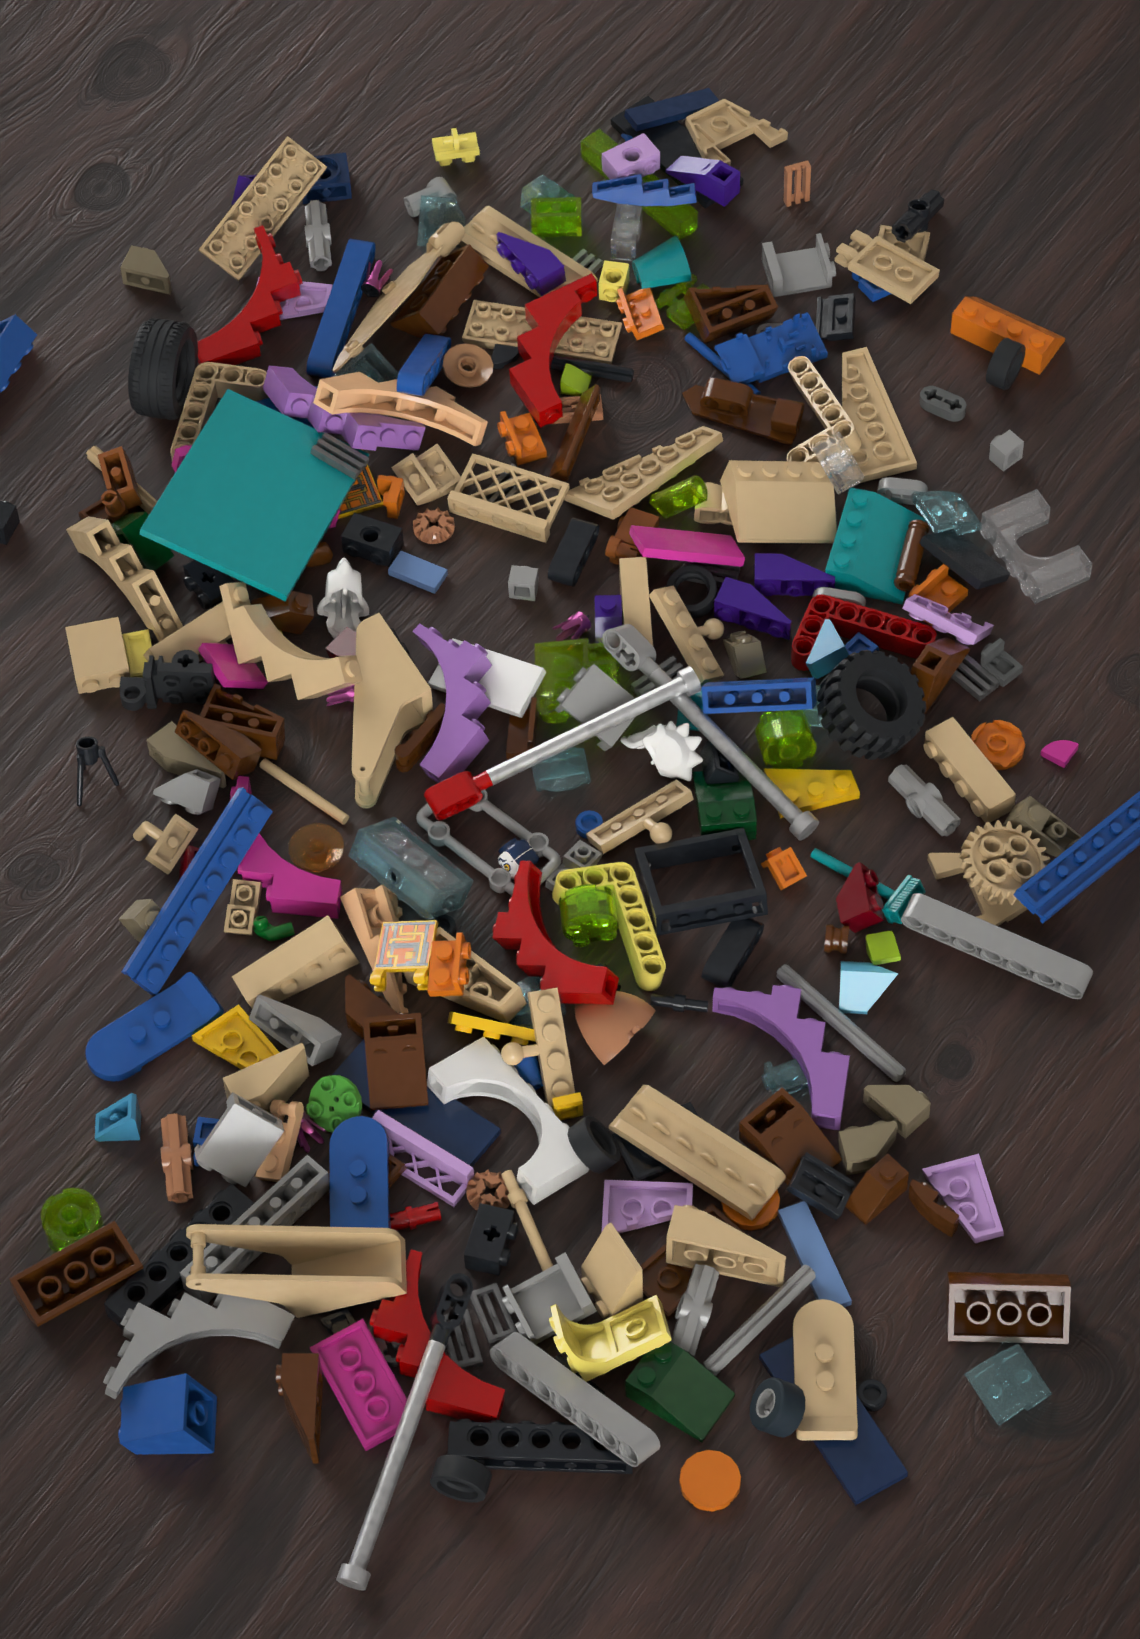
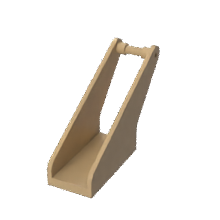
[352,613,433,808]
[186,1224,407,1318]

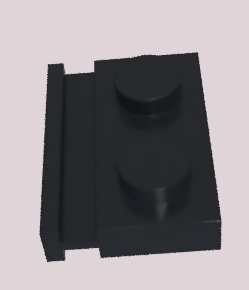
[816,293,856,341]
[786,1152,856,1220]

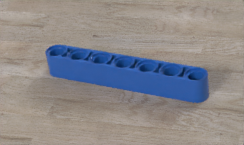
[307,239,376,378]

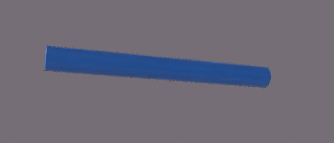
[684,332,761,395]

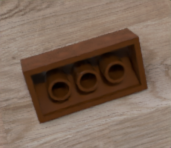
[390,244,489,339]
[9,1220,144,1327]
[947,1272,1071,1344]

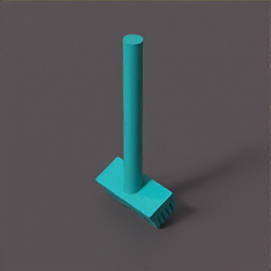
[810,848,926,924]

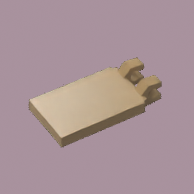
[835,230,940,304]

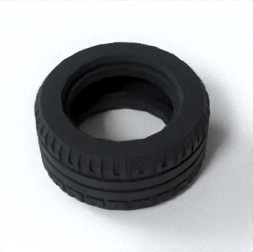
[128,318,198,420]

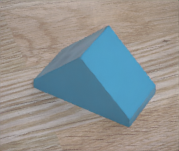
[806,619,849,679]
[95,1093,141,1142]

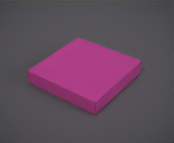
[198,643,268,689]

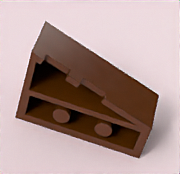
[683,284,778,343]
[200,683,285,760]

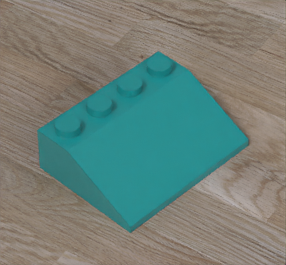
[825,487,926,605]

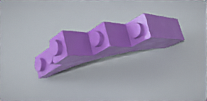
[263,365,425,451]
[413,623,492,783]
[713,985,850,1130]

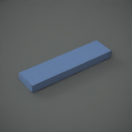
[778,1201,852,1307]

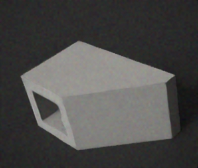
[153,769,221,815]

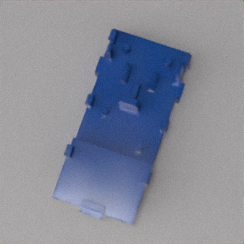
[714,312,828,384]

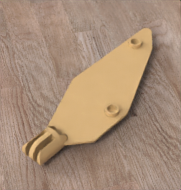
[332,222,465,373]

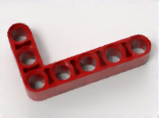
[791,594,936,671]

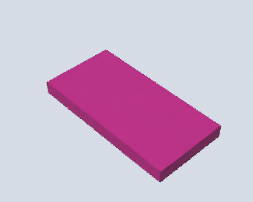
[629,525,745,567]
[310,1319,407,1451]

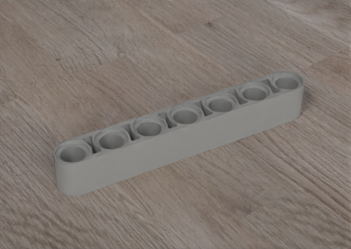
[901,893,1093,999]
[490,1332,660,1467]

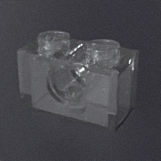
[611,203,643,261]
[812,431,865,494]

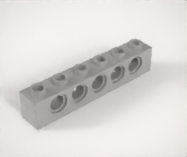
[180,1155,330,1304]

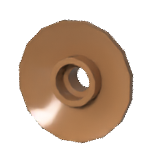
[443,343,493,388]

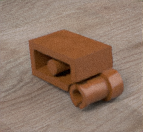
[97,446,143,522]
[605,507,659,565]

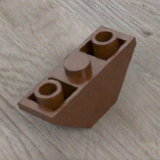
[910,637,970,714]
[345,974,404,1040]

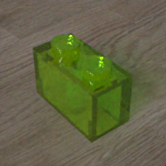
[531,197,582,237]

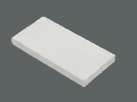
[428,638,546,718]

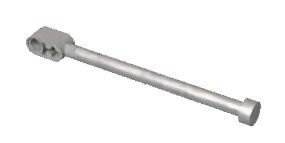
[602,624,819,841]

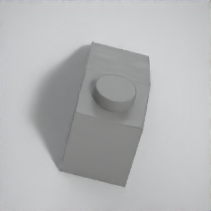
[249,995,342,1066]

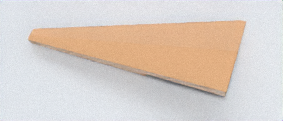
[340,885,408,1014]

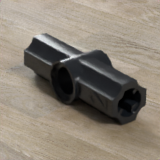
[892,189,944,243]

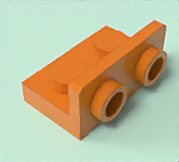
[497,411,547,466]
[909,564,968,628]
[427,932,471,997]

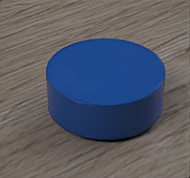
[575,810,603,839]

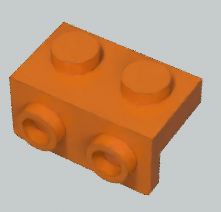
[616,288,665,340]

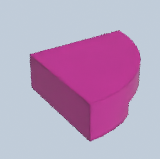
[1040,740,1079,768]

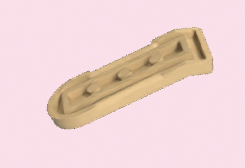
[793,1299,858,1440]

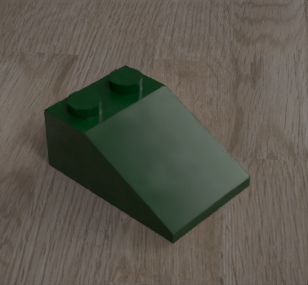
[692,771,757,840]
[625,1342,735,1442]

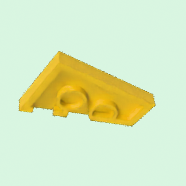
[764,769,860,819]
[192,1004,280,1070]

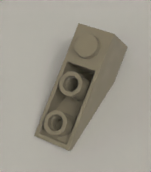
[147,721,227,788]
[1002,796,1082,858]

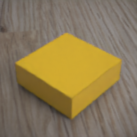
[552,1092,583,1121]

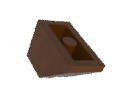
[250,591,314,635]
[845,1154,909,1225]

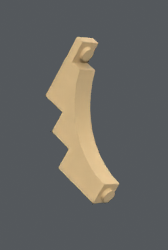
[66,516,183,642]
[219,582,363,700]

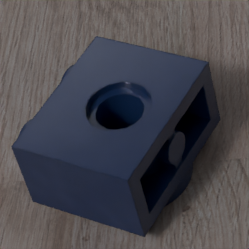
[302,153,352,204]

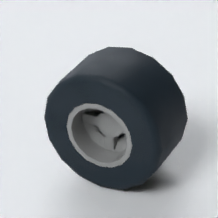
[750,1377,806,1438]

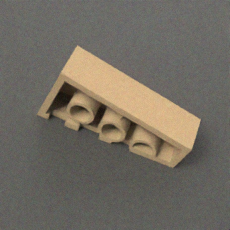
[232,916,360,1009]
[403,927,527,1024]

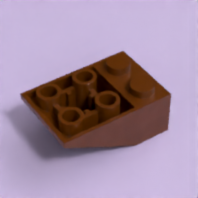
[363,1013,429,1110]
[739,1088,842,1185]

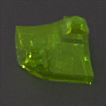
[534,638,620,723]

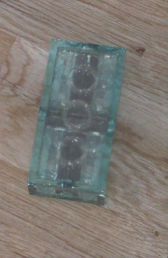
[348,817,474,921]

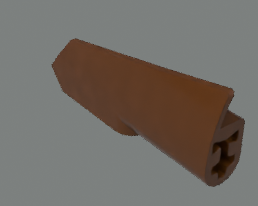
[682,378,805,445]

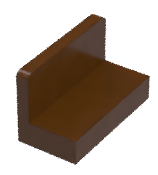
[506,697,538,759]

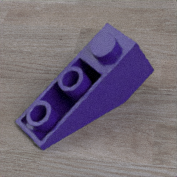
[666,156,740,207]
[496,232,566,296]
[754,553,835,597]
[714,577,791,640]

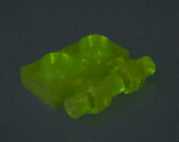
[655,273,710,330]

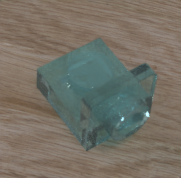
[761,1059,808,1094]

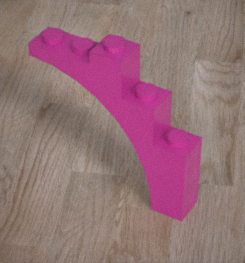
[230,776,343,919]

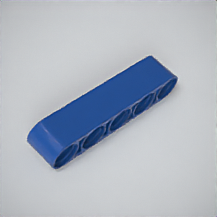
[396,334,451,396]

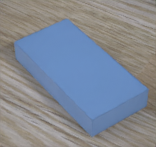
[388,551,448,594]

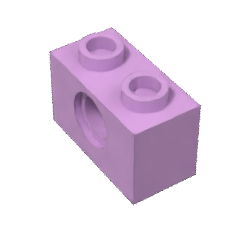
[602,133,660,180]

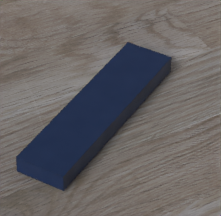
[624,88,719,132]

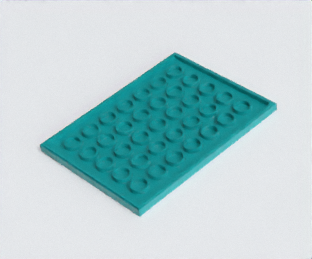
[140,389,369,602]

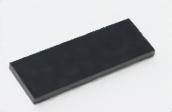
[611,96,743,209]

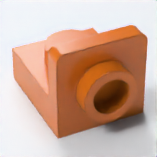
[377,475,405,519]
[761,847,807,890]

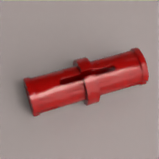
[390,1202,442,1231]

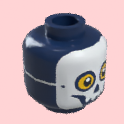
[498,838,539,880]

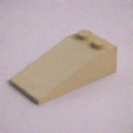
[666,1205,786,1287]

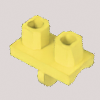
[432,128,480,166]

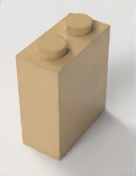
[65,617,130,694]

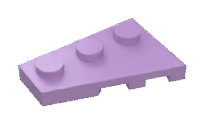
[257,277,333,320]
[902,594,994,645]
[922,1154,1004,1243]
[602,1180,693,1233]

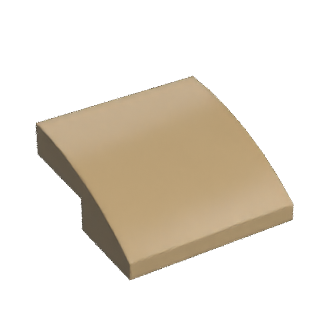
[391,443,461,506]

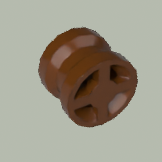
[824,924,849,954]

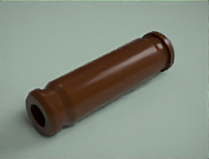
[894,519,929,591]

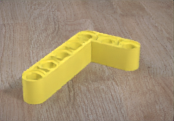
[552,862,666,991]

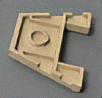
[685,99,788,166]
[927,853,1027,926]

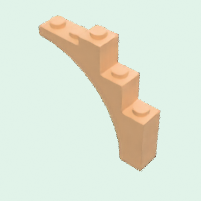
[313,372,488,446]

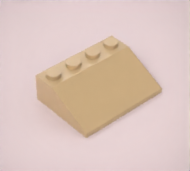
[720,460,837,543]

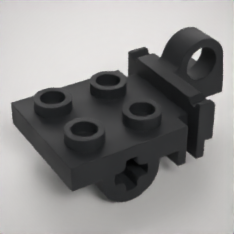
[120,650,216,711]

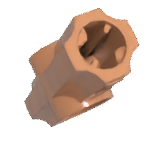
[161,1113,193,1203]

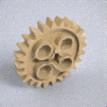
[959,820,1050,905]

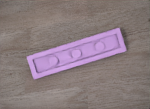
[372,1110,474,1207]

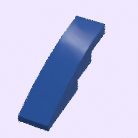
[592,174,697,206]

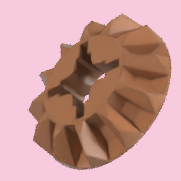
[413,507,455,544]
[466,1169,510,1211]

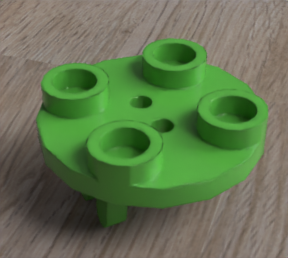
[306,1075,363,1133]

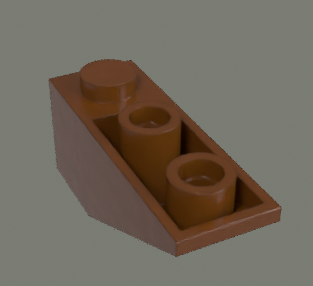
[175,710,262,780]

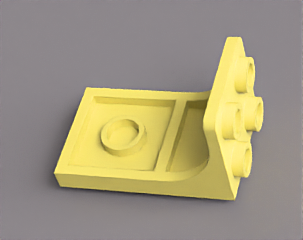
[549,1295,672,1382]

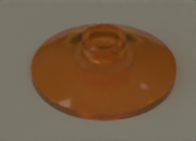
[289,823,344,872]

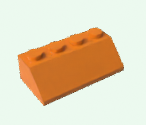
[951,296,1065,375]

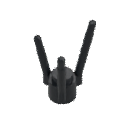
[76,736,119,807]

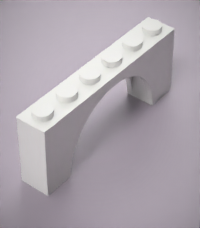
[427,1037,589,1205]

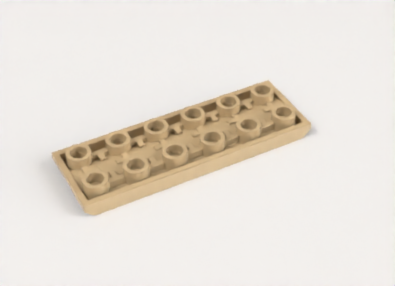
[198,136,327,281]
[459,206,598,297]
[462,300,622,364]
[609,1085,786,1221]

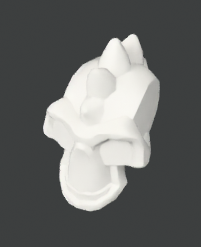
[317,558,370,639]
[620,721,703,781]

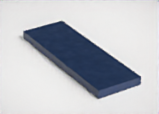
[332,1039,501,1167]
[759,1337,908,1505]

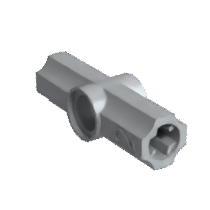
[304,200,332,271]
[888,764,960,836]
[670,1264,720,1357]

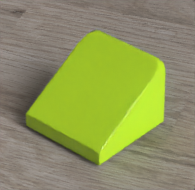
[560,363,592,396]
[865,931,901,965]

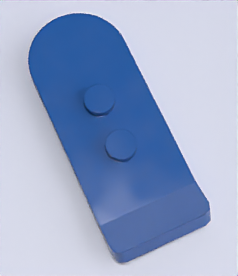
[85,972,224,1081]
[329,1116,391,1229]

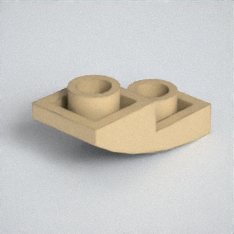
[224,879,262,935]

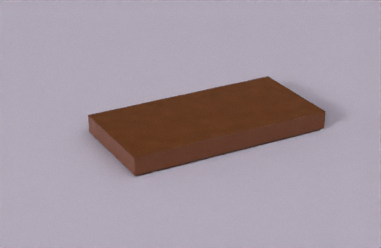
[640,1203,744,1321]

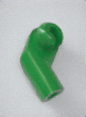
[253,916,295,942]

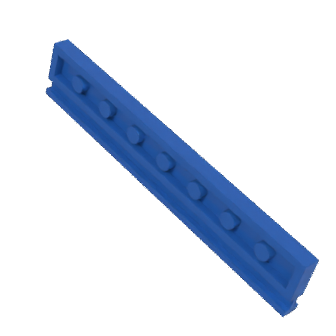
[121,787,273,995]
[1014,791,1140,924]

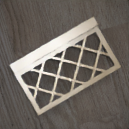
[447,454,569,543]

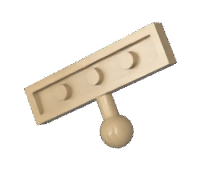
[649,585,724,685]
[586,779,694,854]
[501,988,575,1107]

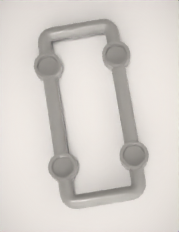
[416,790,561,896]

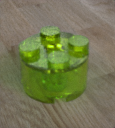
[755,710,817,769]
[559,884,619,947]
[41,1188,104,1252]

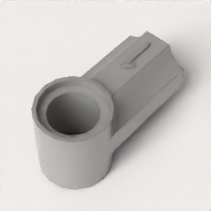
[404,177,457,217]

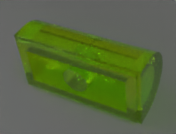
[649,475,708,519]

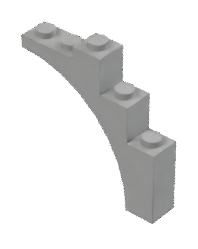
[103,1293,295,1399]

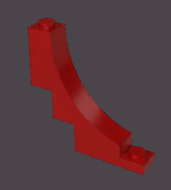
[509,273,597,428]

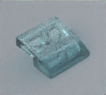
[913,491,983,535]
[965,1344,1052,1426]

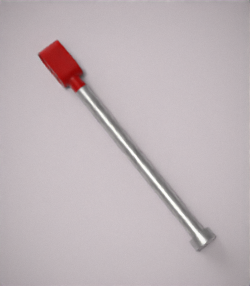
[424,666,702,820]

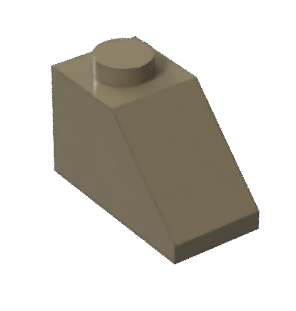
[120,245,172,295]
[863,1085,931,1139]

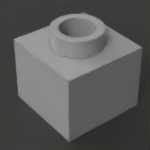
[989,429,1024,471]
[508,565,539,601]

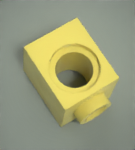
[599,260,630,302]

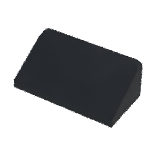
[700,740,739,784]

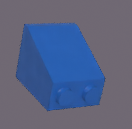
[118,1373,217,1454]

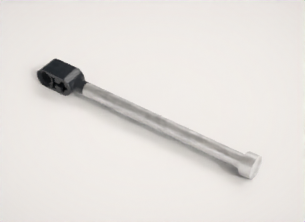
[336,1273,473,1590]

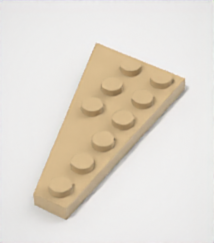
[842,347,917,487]
[558,426,723,520]

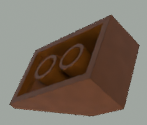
[276,1353,323,1463]

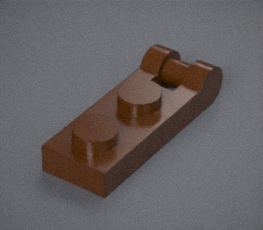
[394,703,446,772]

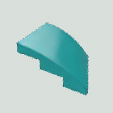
[632,236,691,289]

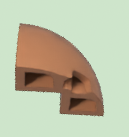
[575,991,656,1065]

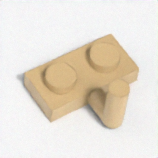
[133,813,198,875]

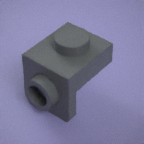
[980,638,1023,687]

